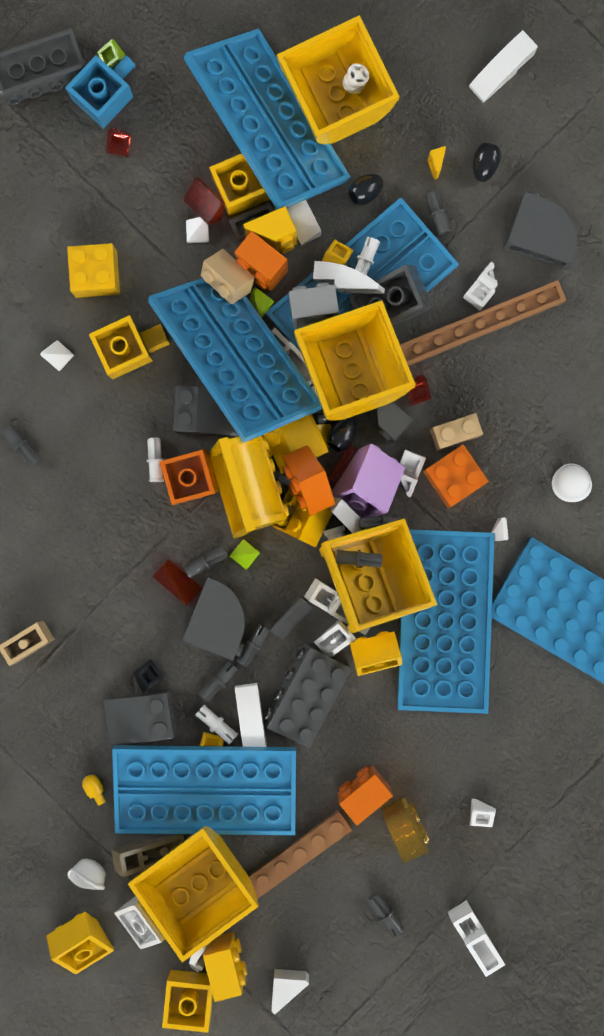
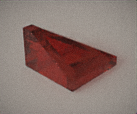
[106,128,131,157]
[407,374,432,406]

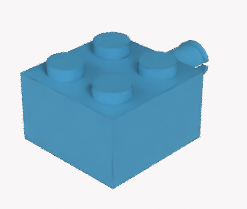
[65,55,136,129]

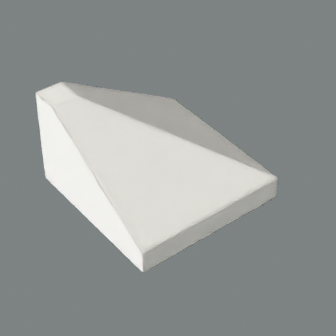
[186,216,209,243]
[40,340,74,372]
[491,518,509,541]
[470,799,496,827]

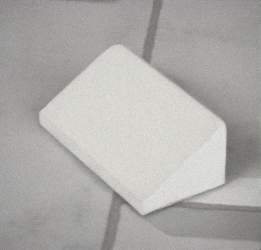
[287,200,321,246]
[330,497,366,534]

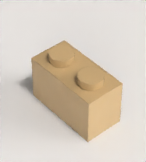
[201,249,255,305]
[430,413,483,451]
[0,621,55,666]

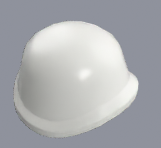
[552,464,592,502]
[68,858,106,890]

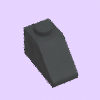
[375,402,413,442]

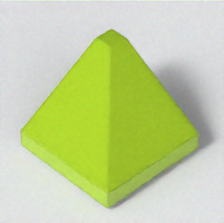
[97,39,125,69]
[250,287,274,318]
[230,539,260,570]

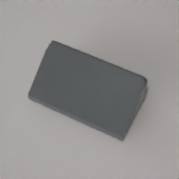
[227,201,273,241]
[270,596,312,639]

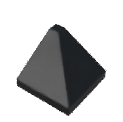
[133,659,164,693]

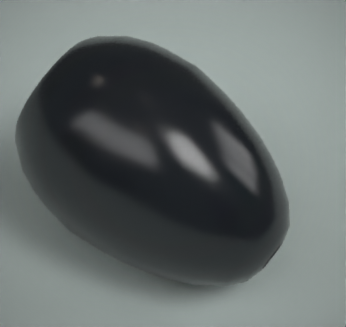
[473,143,501,182]
[348,174,383,205]
[326,417,357,452]

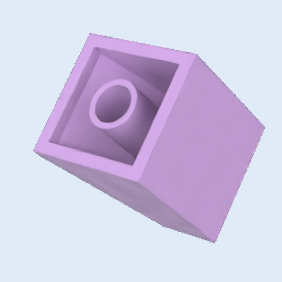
[332,444,405,518]

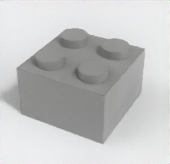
[289,283,339,329]

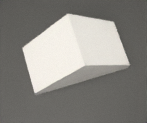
[314,620,356,657]
[271,969,309,1015]

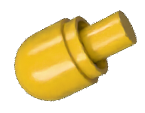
[82,774,106,806]

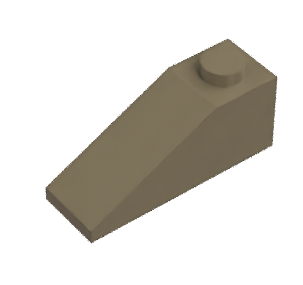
[111,834,185,877]

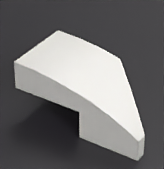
[463,262,498,311]
[400,449,426,498]
[189,945,207,972]

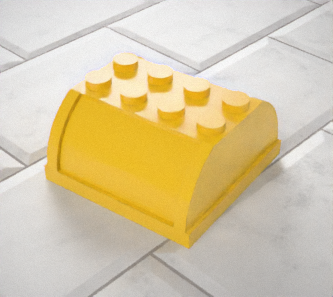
[277,15,399,144]
[294,300,415,421]
[209,435,289,539]
[319,518,437,633]
[128,826,259,962]

